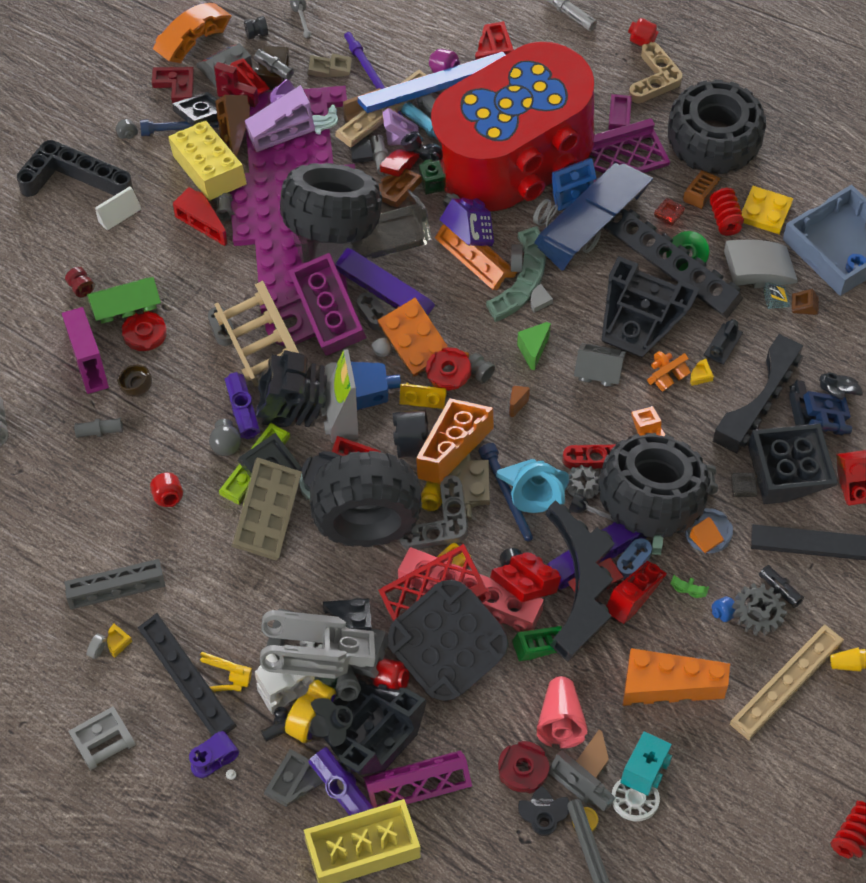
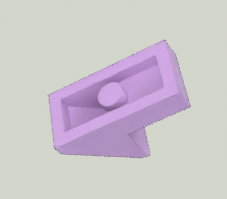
[383,108,419,146]

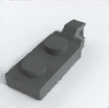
[549,750,615,811]

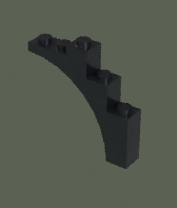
[545,500,615,662]

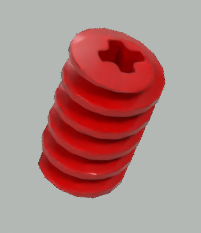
[710,188,744,236]
[830,800,866,859]

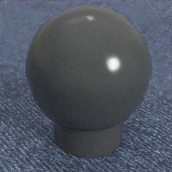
[209,419,241,456]

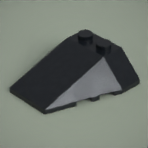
[601,256,700,358]
[323,679,427,775]

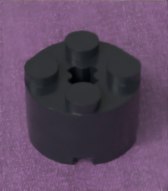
[392,409,430,458]

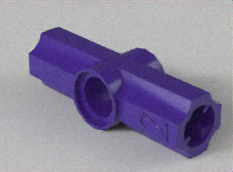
[224,372,260,439]
[308,747,373,816]

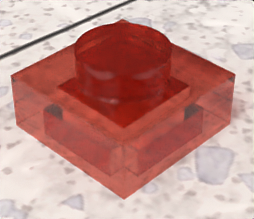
[654,198,685,226]

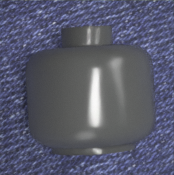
[115,119,138,139]

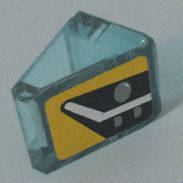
[763,282,790,309]

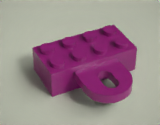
[265,253,367,356]

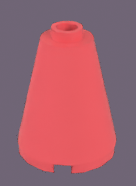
[537,676,588,749]

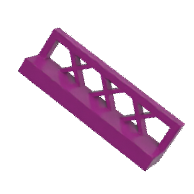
[363,750,472,808]

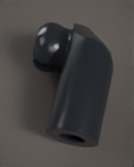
[261,706,289,742]

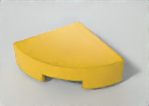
[690,359,714,386]
[107,623,132,658]

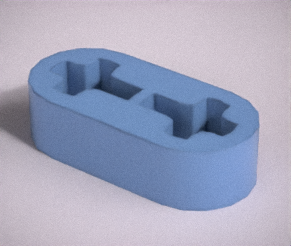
[616,538,652,579]

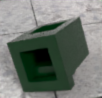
[419,159,446,195]

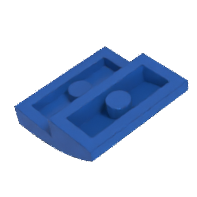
[552,158,597,211]

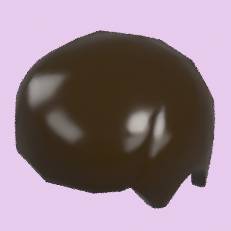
[117,364,152,397]

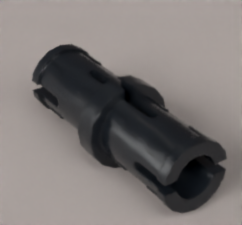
[759,565,804,608]

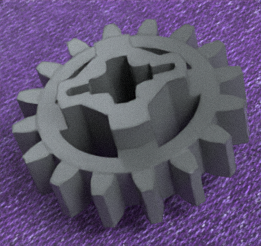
[732,583,787,636]

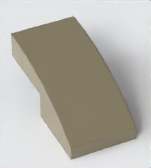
[307,53,352,77]

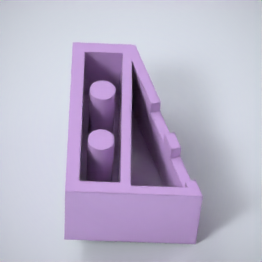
[245,85,315,152]

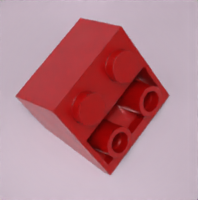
[836,450,866,506]

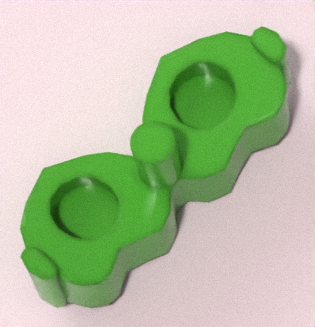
[670,575,709,598]

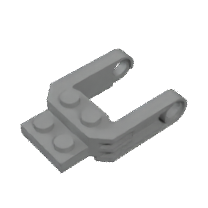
[260,610,375,679]

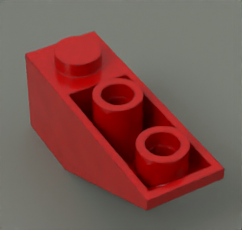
[606,561,667,624]

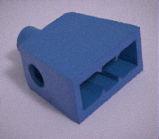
[351,362,401,410]

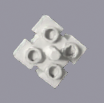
[255,654,315,715]

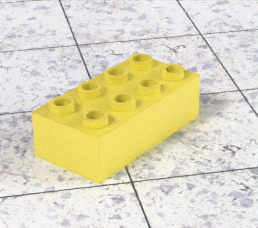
[168,121,247,201]
[304,799,420,883]

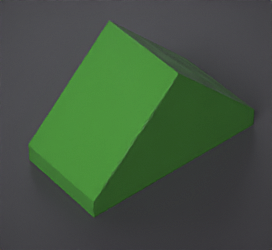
[517,322,551,370]

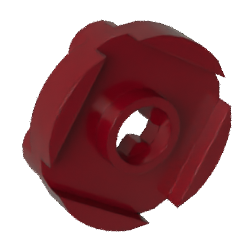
[498,741,549,794]

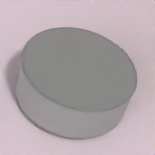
[87,633,107,659]

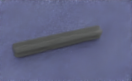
[567,799,610,883]

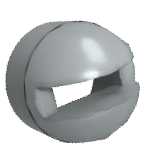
[372,338,391,357]

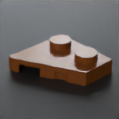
[378,169,422,208]

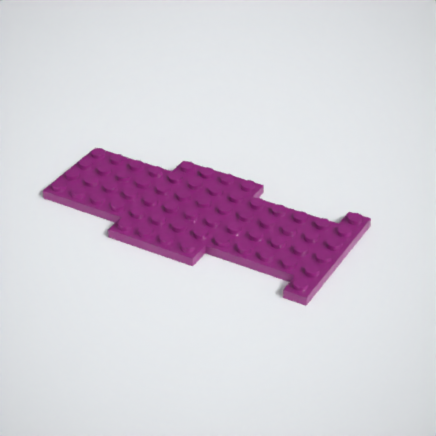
[230,86,355,314]

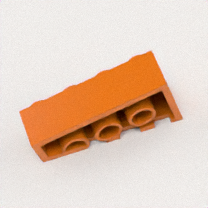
[416,398,494,484]
[622,648,730,706]

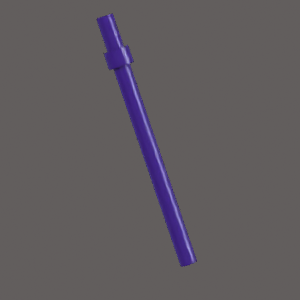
[344,32,403,116]

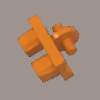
[647,351,691,392]

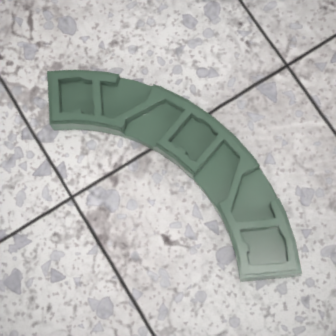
[486,226,546,322]

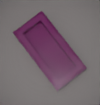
[608,94,632,130]

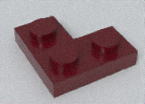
[214,62,259,108]
[152,67,194,103]

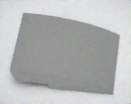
[724,240,798,289]

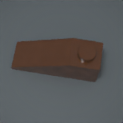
[215,95,250,156]

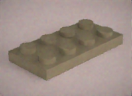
[231,457,302,561]

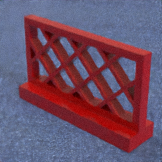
[378,544,492,621]

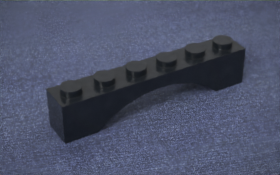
[713,334,804,454]

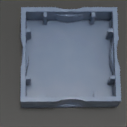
[783,185,866,296]

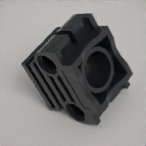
[256,350,327,427]

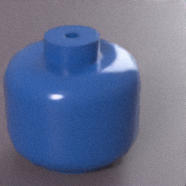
[712,597,736,622]

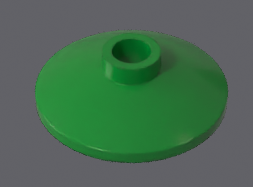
[666,231,710,271]

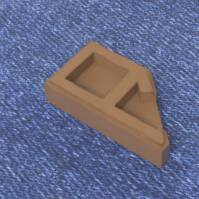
[576,730,609,778]

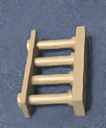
[214,281,299,387]

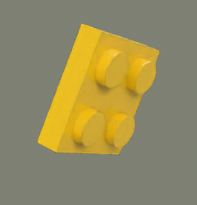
[742,186,793,234]

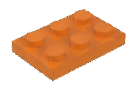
[377,298,448,377]

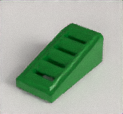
[512,626,562,662]

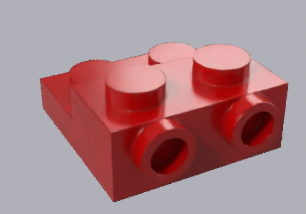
[490,552,561,602]

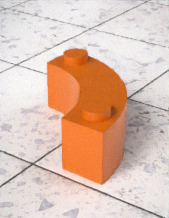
[153,3,232,63]

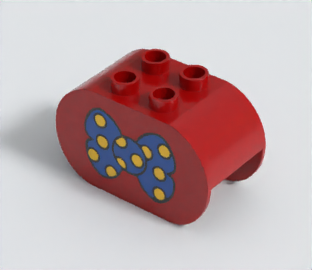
[431,42,595,211]

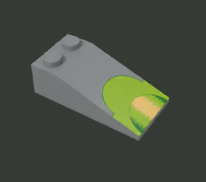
[321,349,359,443]

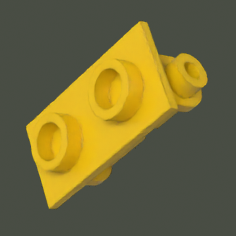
[399,382,447,409]

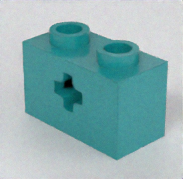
[620,731,673,796]

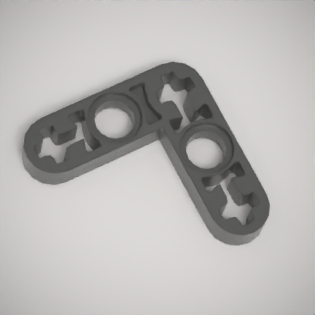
[399,475,468,550]

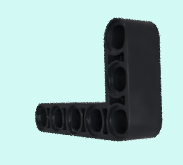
[17,140,133,197]

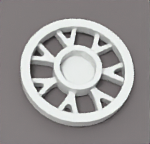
[612,779,660,821]

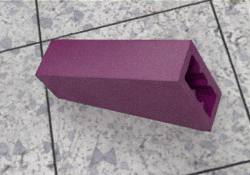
[61,307,109,394]

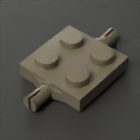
[448,453,490,521]

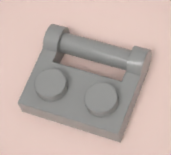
[68,706,136,771]

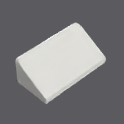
[95,187,141,230]

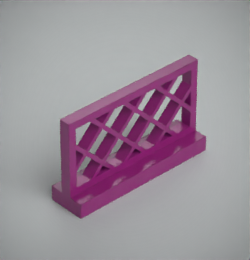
[590,118,670,182]

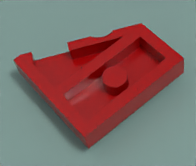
[475,21,514,60]

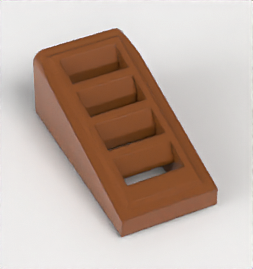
[683,170,721,209]

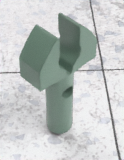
[651,535,663,555]

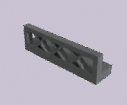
[64,559,166,610]

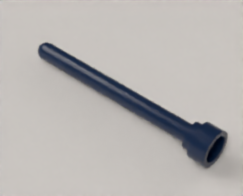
[140,119,219,136]
[478,443,533,542]

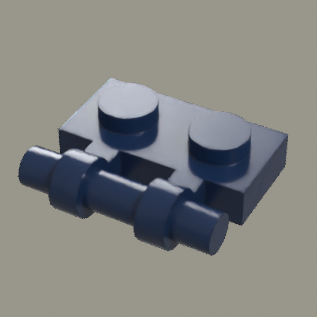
[803,391,852,435]

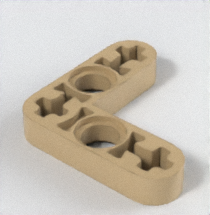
[629,42,682,103]

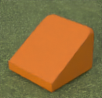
[690,517,724,554]

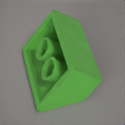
[87,277,161,324]

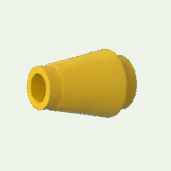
[421,481,442,511]
[830,647,866,672]

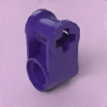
[189,731,239,778]

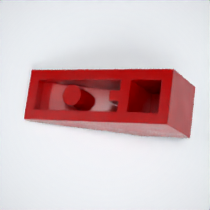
[173,187,227,246]

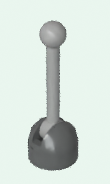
[289,0,311,38]

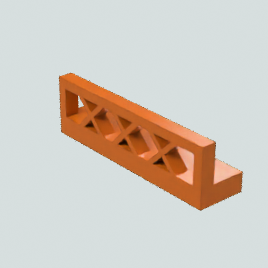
[435,223,518,290]

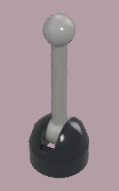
[569,493,615,522]

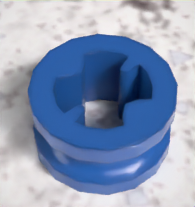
[846,254,866,273]

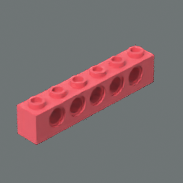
[398,547,544,632]

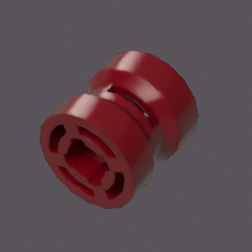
[65,267,95,298]

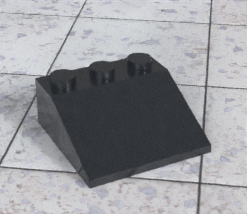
[747,424,838,504]

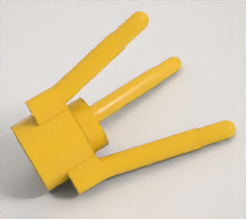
[200,652,252,692]

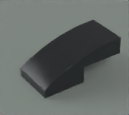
[349,135,373,164]

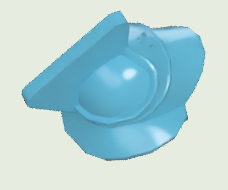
[496,459,570,513]

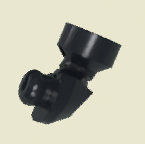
[401,131,443,162]

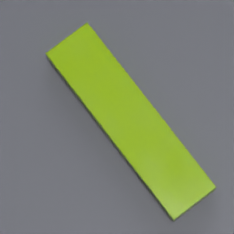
[219,423,290,505]

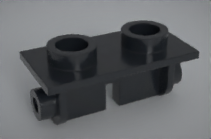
[703,319,743,365]

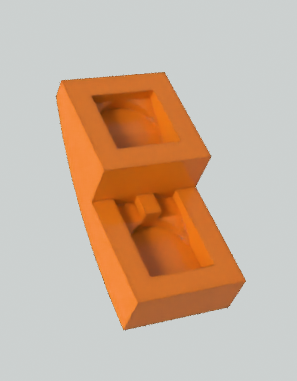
[632,406,665,436]

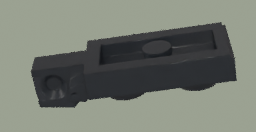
[789,380,816,426]

